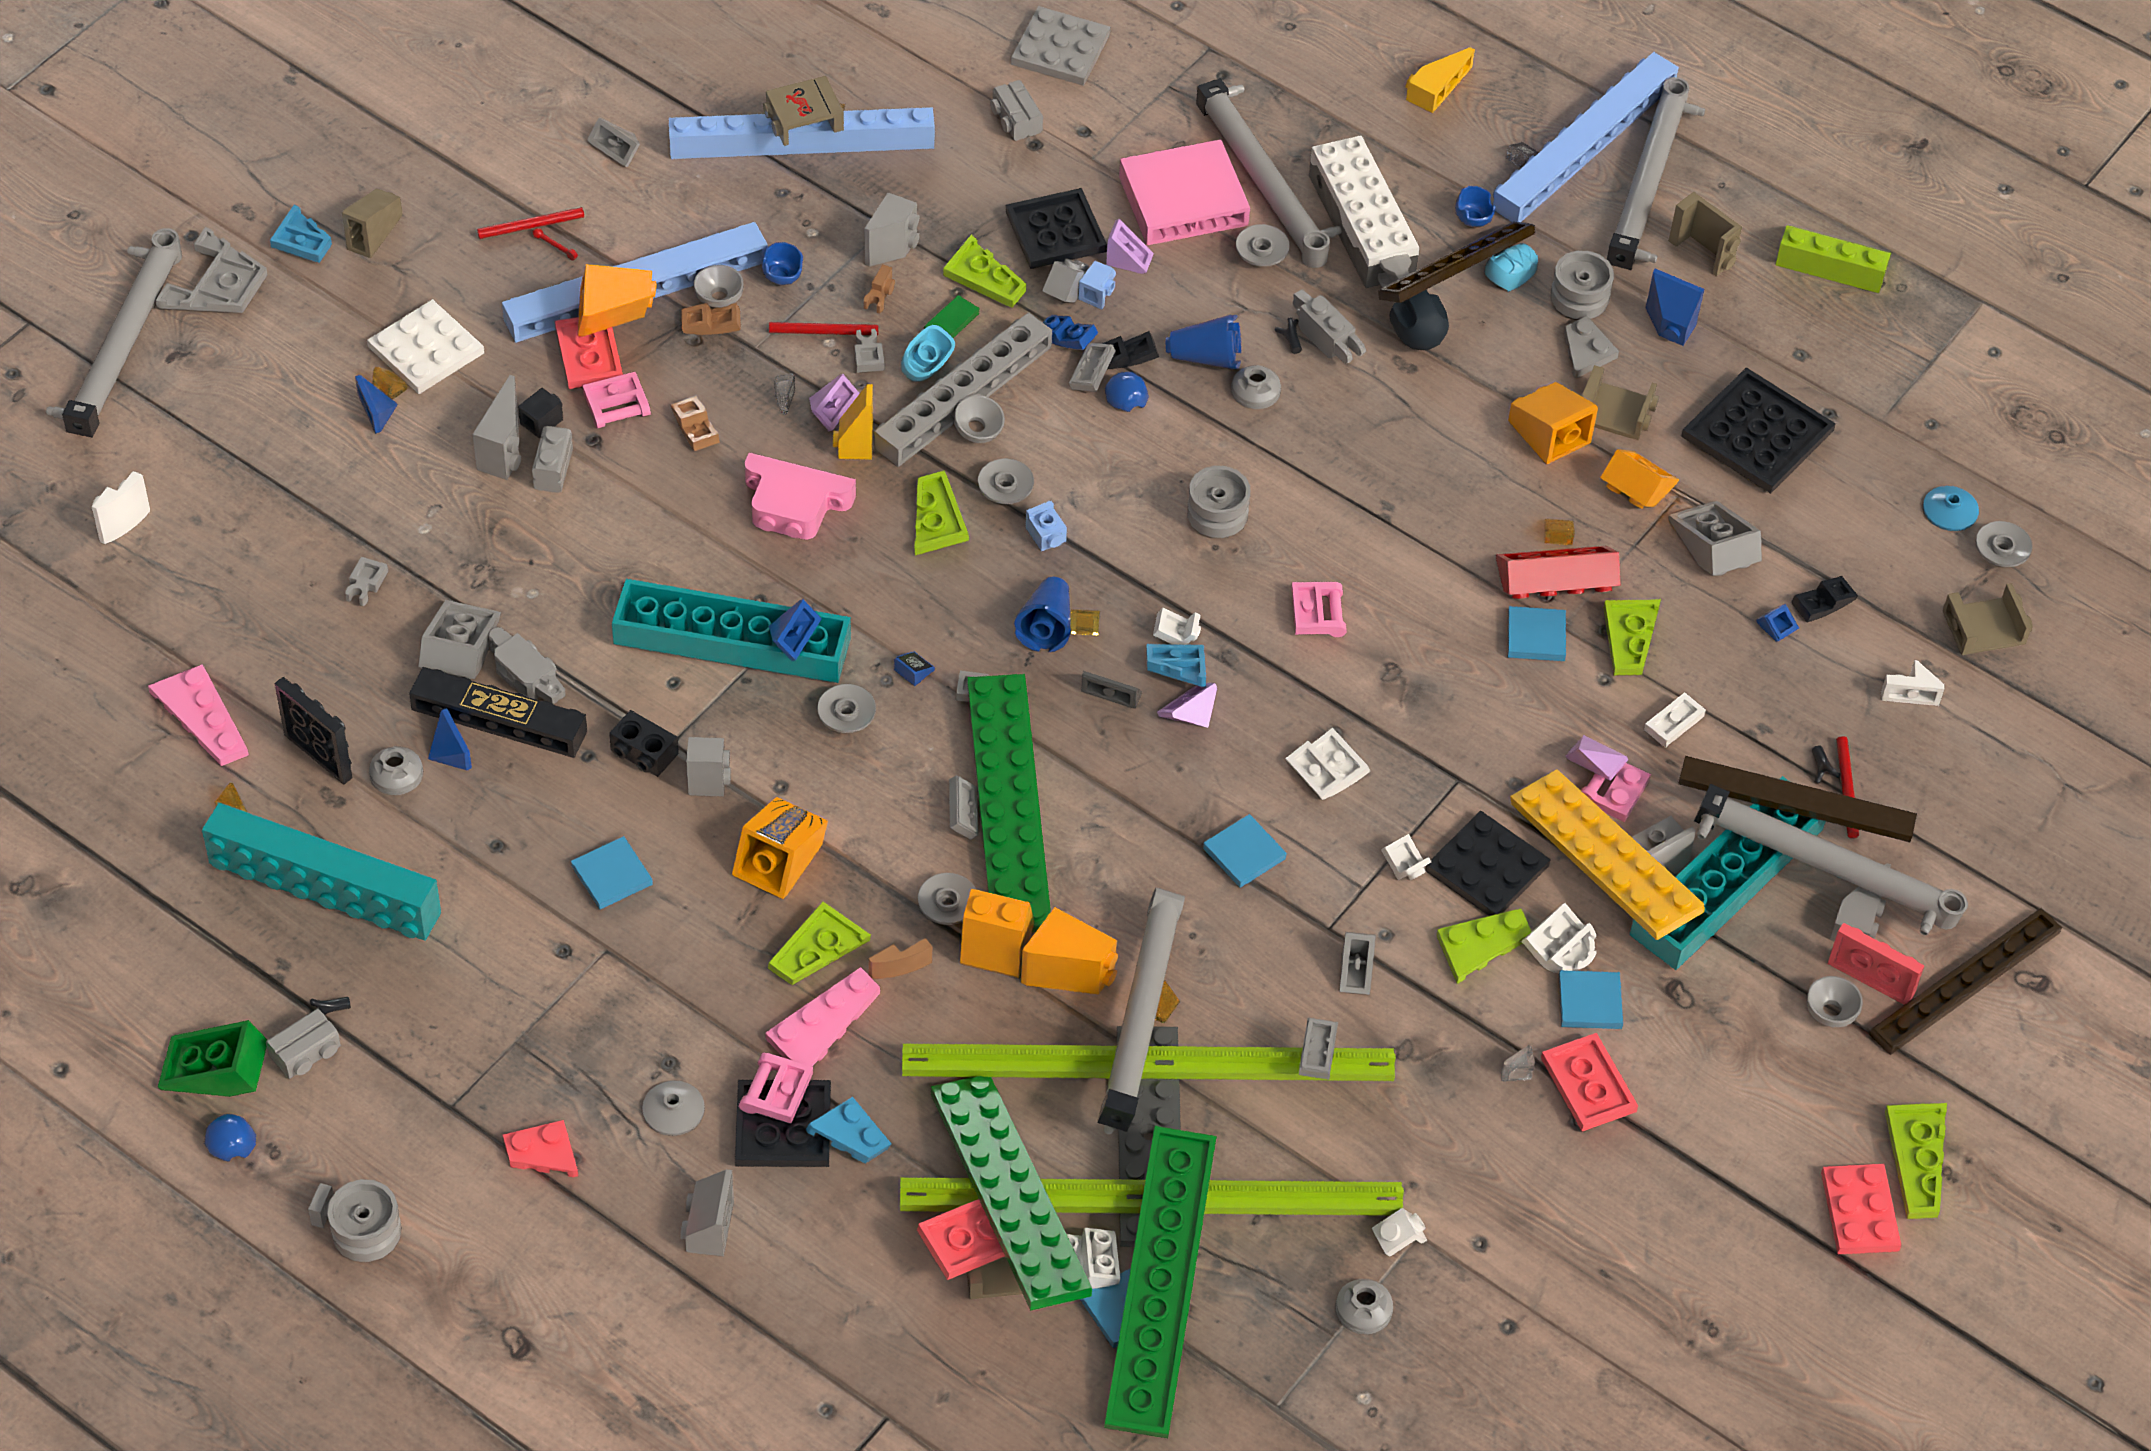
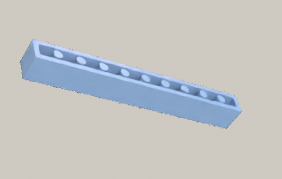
[1493,52,1679,222]
[669,107,935,159]
[502,222,768,343]

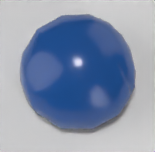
[1455,186,1496,227]
[762,242,803,285]
[1105,372,1149,412]
[204,1114,256,1162]

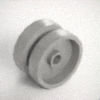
[1551,251,1614,319]
[1187,466,1250,538]
[327,1179,402,1262]

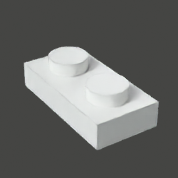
[1644,692,1706,748]

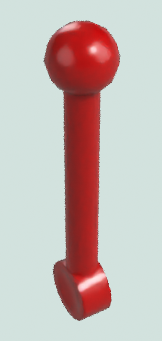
[533,228,578,261]

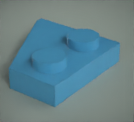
[270,205,332,263]
[1146,644,1206,687]
[806,1097,891,1164]

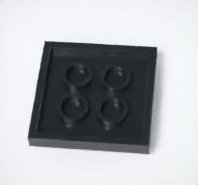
[1006,188,1107,269]
[274,677,353,785]
[1425,810,1551,916]
[735,1080,831,1167]

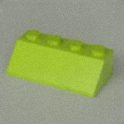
[1775,225,1891,293]

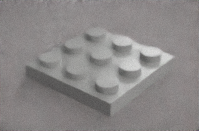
[1011,6,1111,86]

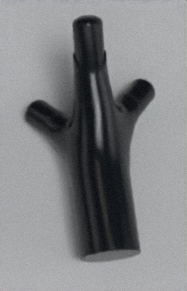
[1275,317,1302,354]
[1812,745,1840,784]
[310,997,351,1015]

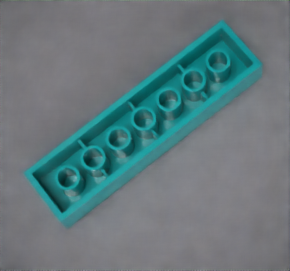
[612,578,851,683]
[1630,776,1826,970]
[202,803,441,941]

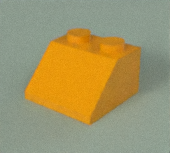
[1600,449,1679,509]

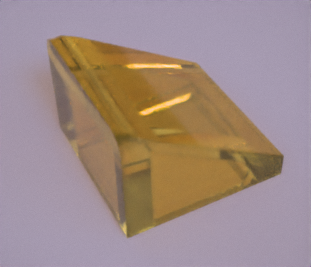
[1544,519,1575,545]

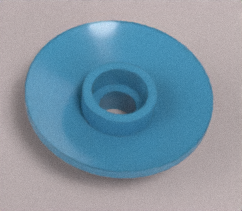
[1923,486,1979,531]

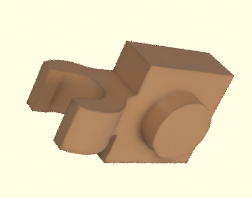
[864,264,895,314]

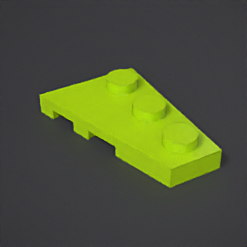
[943,235,1026,308]
[914,470,969,556]
[1603,599,1661,676]
[768,902,871,985]
[1436,908,1532,984]

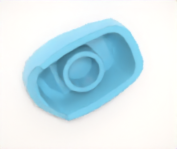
[1484,243,1538,292]
[901,325,955,382]

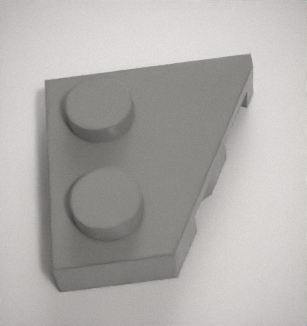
[1564,316,1619,378]

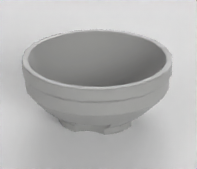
[694,265,744,308]
[1231,365,1281,409]
[954,395,1005,443]
[369,746,424,795]
[1807,976,1863,1027]
[1335,1279,1393,1334]

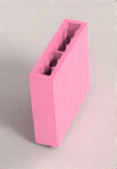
[1119,140,1250,245]

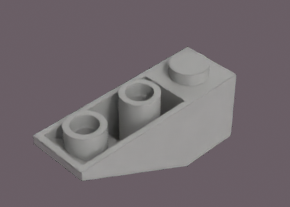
[1830,863,1891,941]

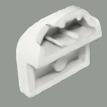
[1521,903,1597,973]

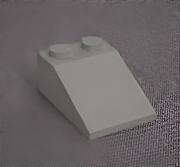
[473,375,521,480]
[1668,501,1762,576]
[418,600,501,680]

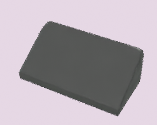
[1081,671,1142,708]

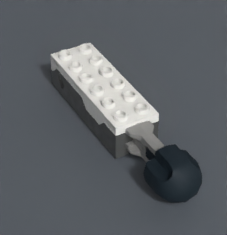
[1309,136,1449,351]

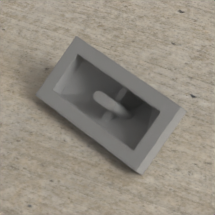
[587,118,640,167]
[1647,827,1696,877]

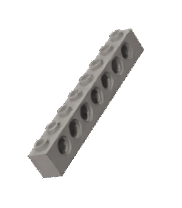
[875,312,1052,467]

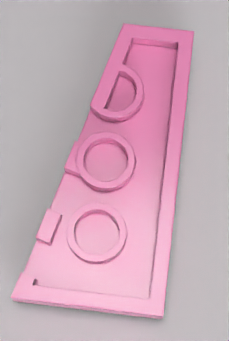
[148,664,249,766]
[765,967,880,1067]

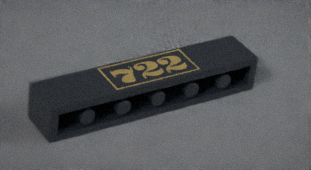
[409,667,587,758]

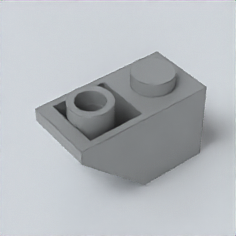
[1043,259,1089,303]

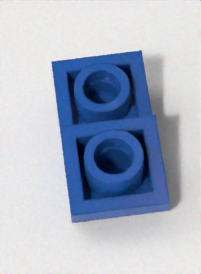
[1043,315,1098,350]

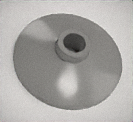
[1236,224,1289,266]
[978,458,1034,504]
[1976,521,2032,567]
[818,684,876,733]
[918,873,976,925]
[642,1081,705,1136]

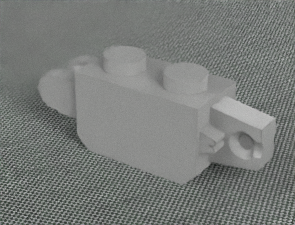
[1292,289,1366,364]
[489,627,566,704]

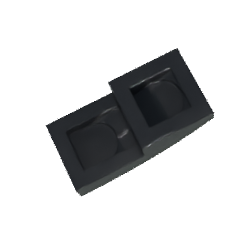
[1102,331,1159,369]
[1791,576,1858,623]

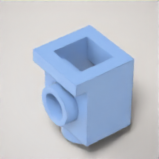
[1078,261,1116,310]
[1026,501,1067,552]

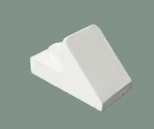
[1881,660,1944,706]

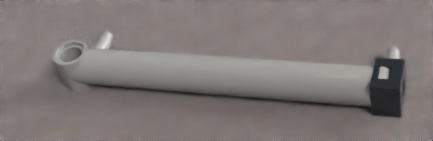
[1607,77,1705,270]
[1196,78,1342,268]
[46,228,182,438]
[1694,784,1968,936]
[1097,887,1185,1134]

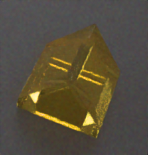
[372,367,409,400]
[1070,609,1100,635]
[214,783,248,812]
[1155,980,1180,1023]

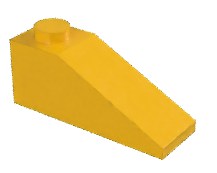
[1405,47,1475,113]
[833,384,873,460]

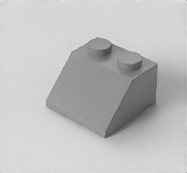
[864,193,920,267]
[680,1169,734,1257]

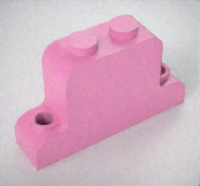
[745,453,856,540]

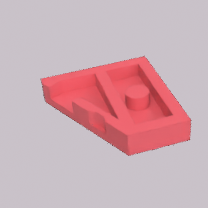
[503,1120,578,1177]

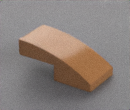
[682,303,741,335]
[671,396,720,451]
[869,938,932,979]

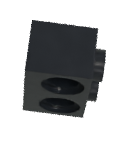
[609,710,679,777]

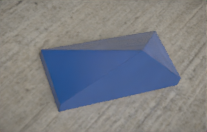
[355,375,398,434]
[769,599,822,661]
[428,708,472,770]

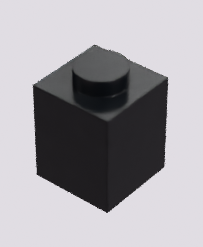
[518,388,563,438]

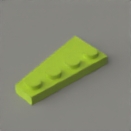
[1885,1103,1947,1219]

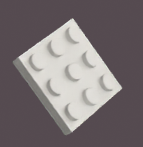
[367,299,484,394]

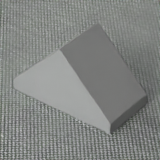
[1340,932,1376,995]

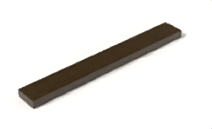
[1378,221,1535,303]
[1678,756,1917,842]
[1869,908,2062,1055]

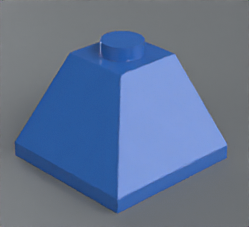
[1645,268,1705,346]

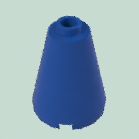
[1165,315,1241,369]
[1014,577,1071,652]

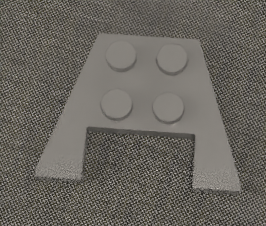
[156,227,268,313]

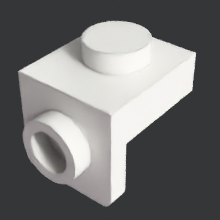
[1153,608,1201,645]
[1381,834,1431,881]
[1372,1208,1427,1256]

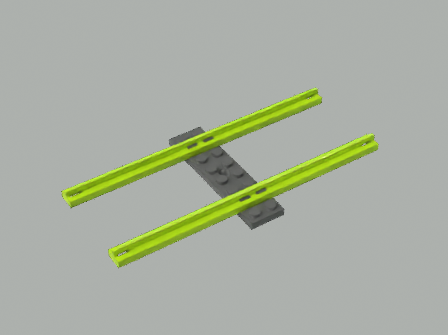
[900,1026,1404,1247]

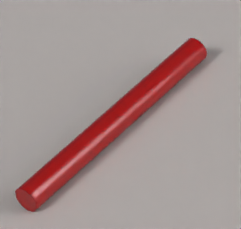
[477,207,584,239]
[769,322,879,336]
[1836,736,1859,838]

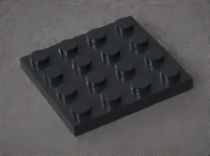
[1681,367,1836,494]

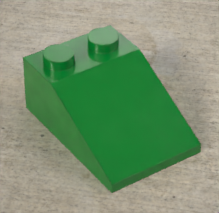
[158,1020,267,1097]

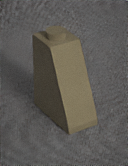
[342,188,403,258]

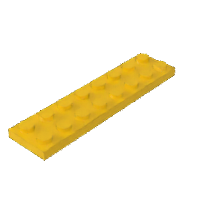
[1510,769,1705,940]

